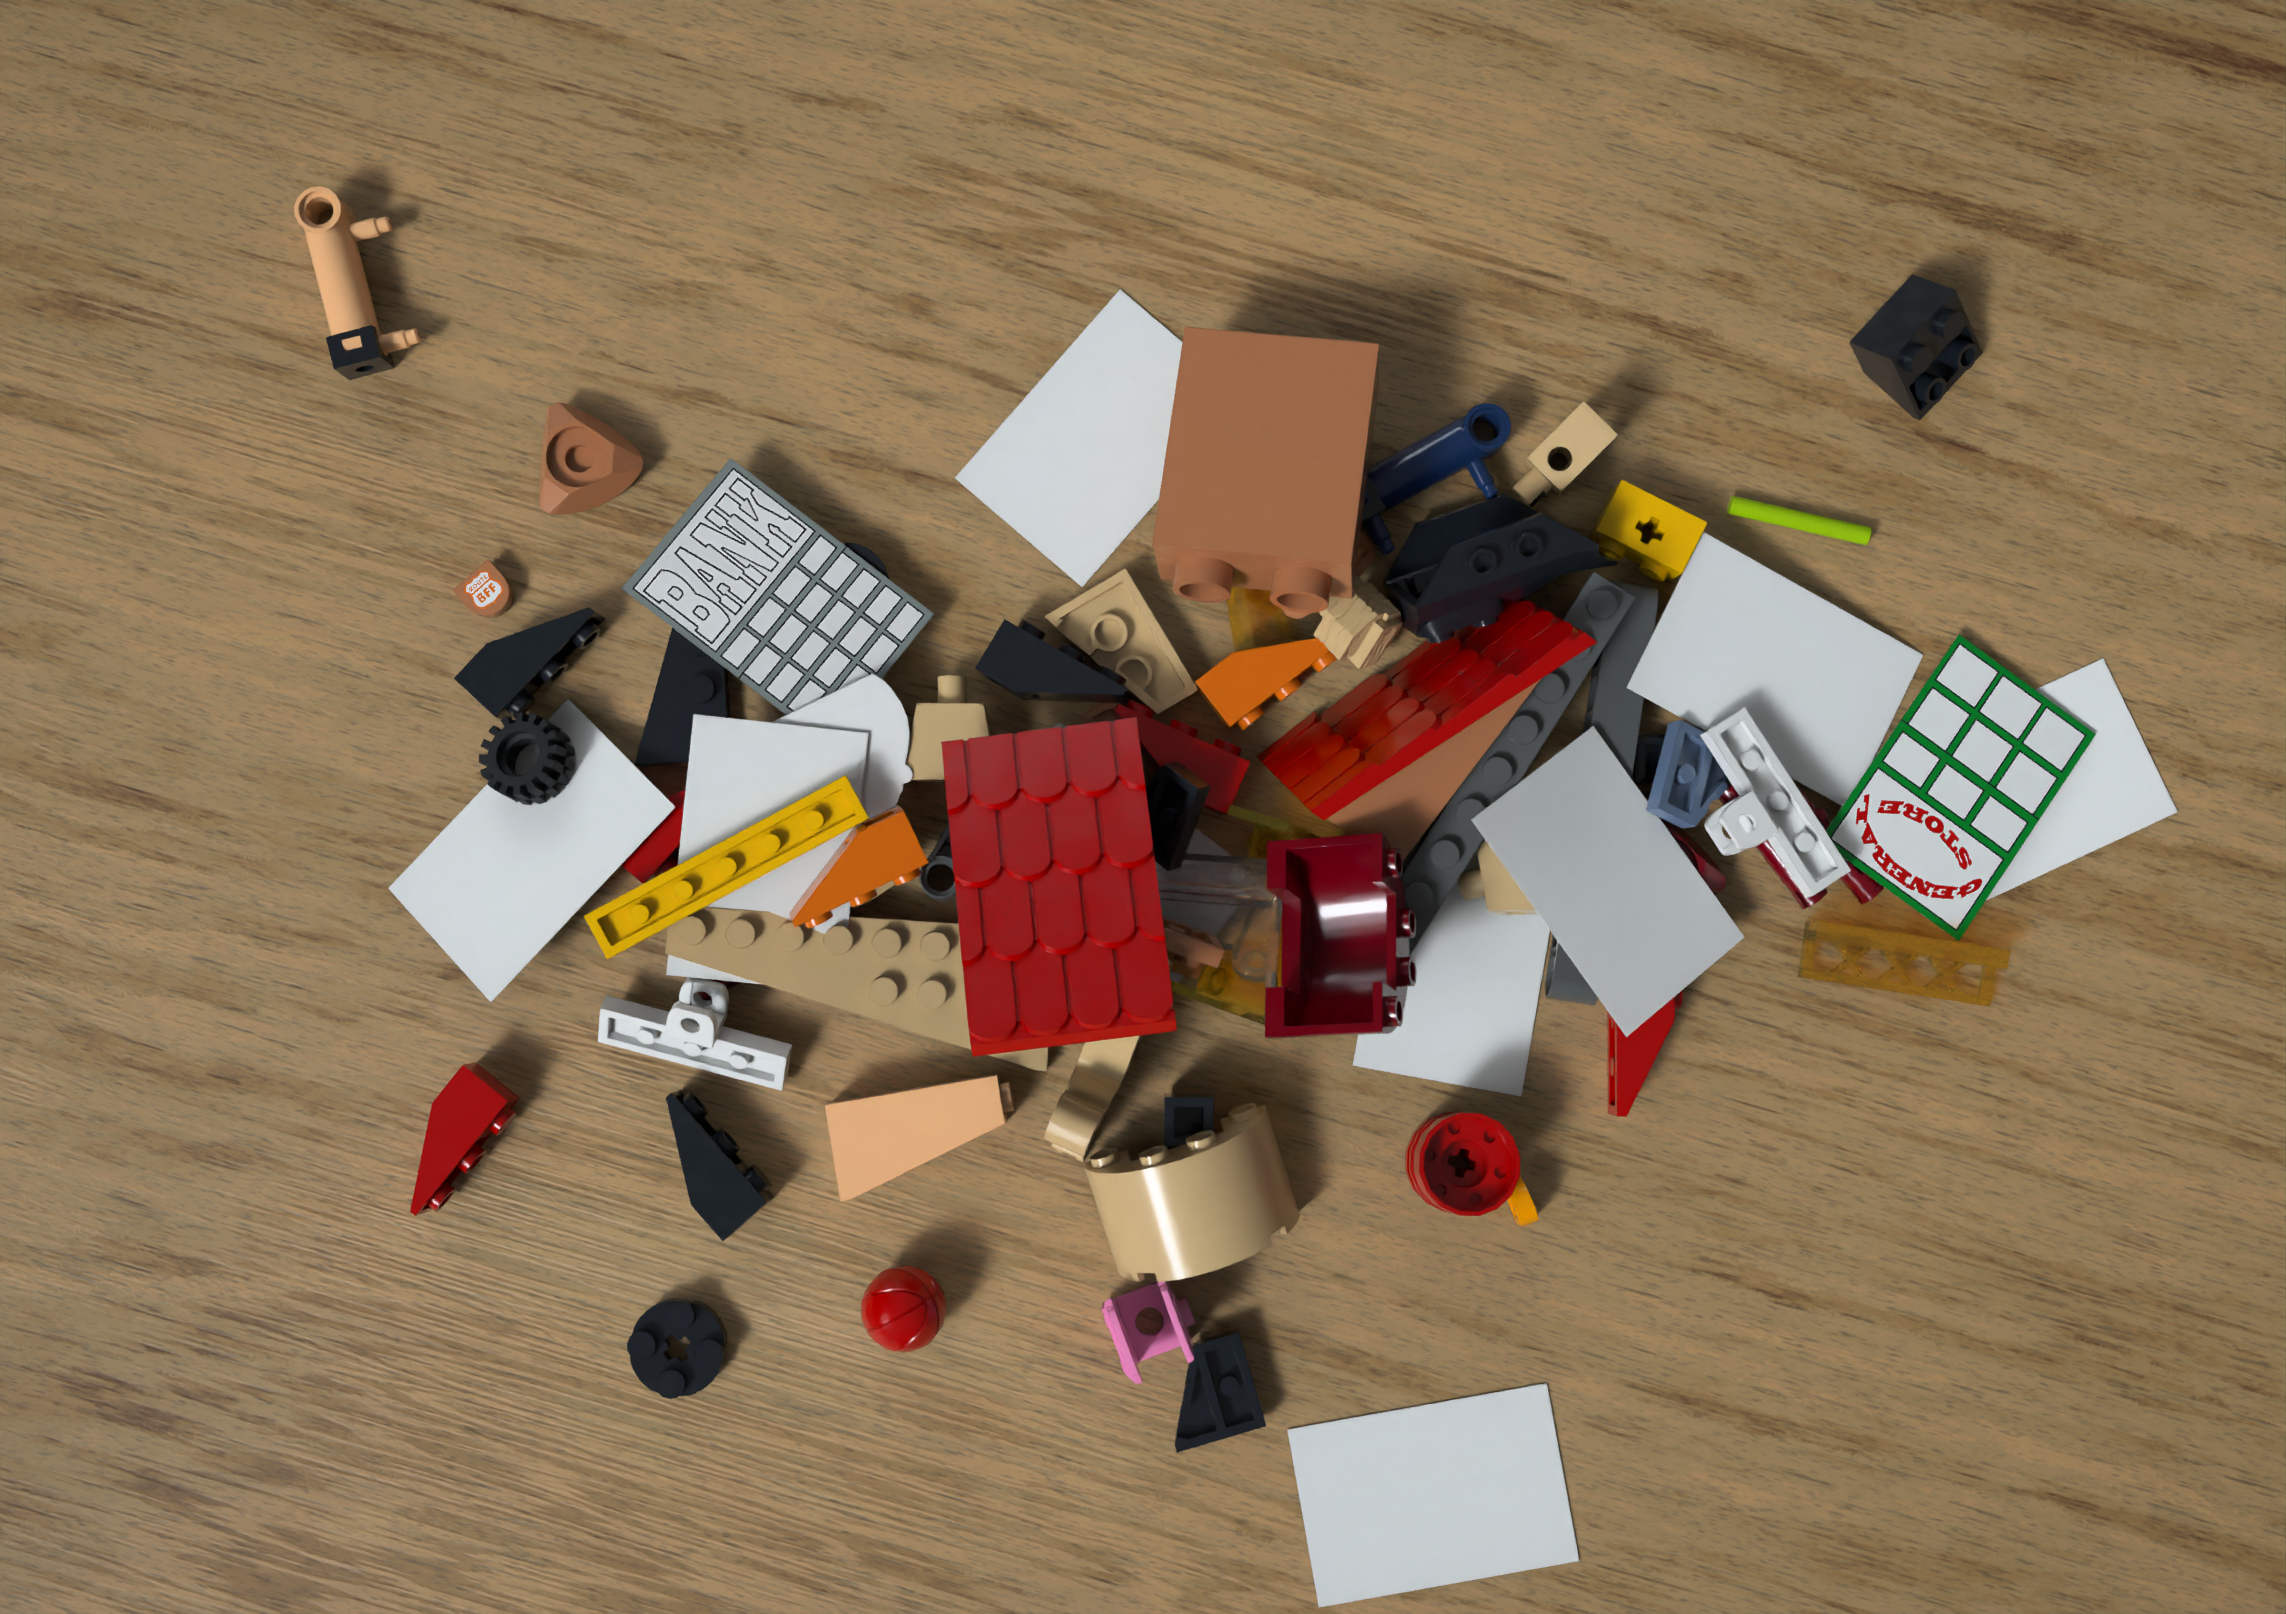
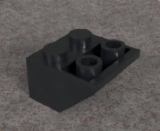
[1849,274,1983,420]

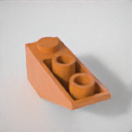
[1195,638,1337,731]
[789,805,929,928]

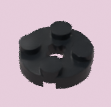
[627,1298,727,1399]

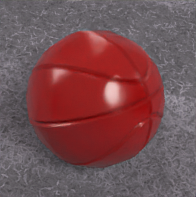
[861,1265,947,1353]

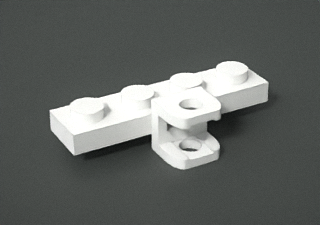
[1700,707,1851,898]
[598,977,792,1091]

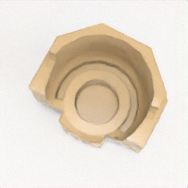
[1313,575,1403,670]

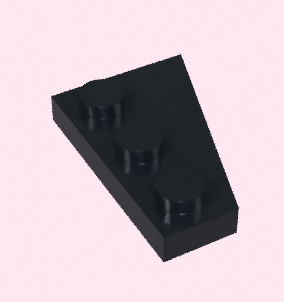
[635,628,730,767]

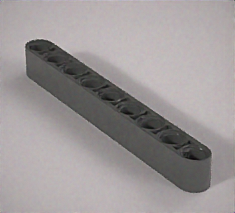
[1545,580,1658,1006]

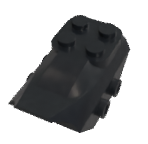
[1383,493,1618,643]

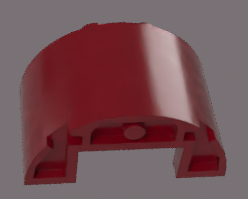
[1265,833,1417,1039]

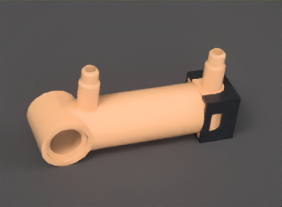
[294,186,422,380]

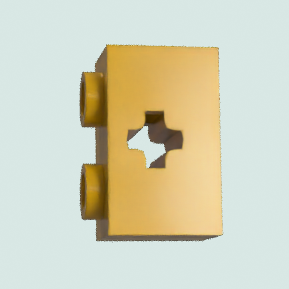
[1588,480,1708,581]

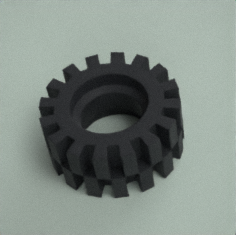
[479,712,575,805]

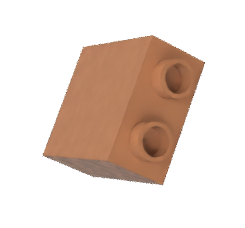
[1152,327,1379,613]

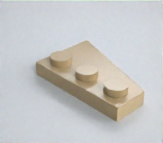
[1044,568,1199,716]

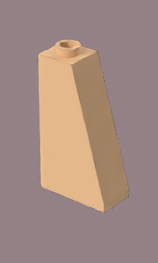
[825,1073,1014,1202]

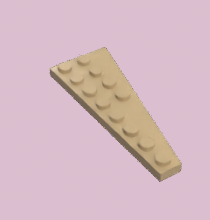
[665,907,1048,1071]

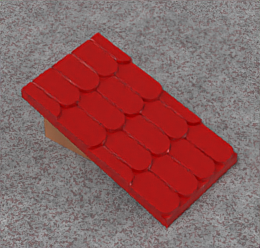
[1256,598,1597,860]
[941,717,1177,1057]

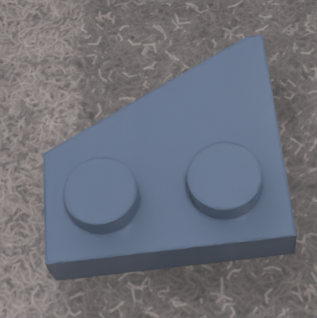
[1646,720,1728,829]

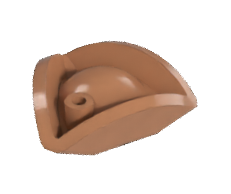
[539,402,643,514]

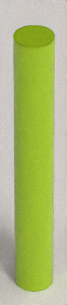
[1727,495,1871,545]

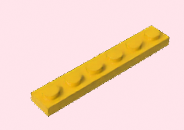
[584,775,870,959]

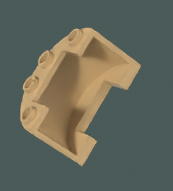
[1083,1103,1300,1282]

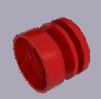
[1405,1112,1520,1216]

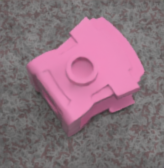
[1101,1281,1196,1384]

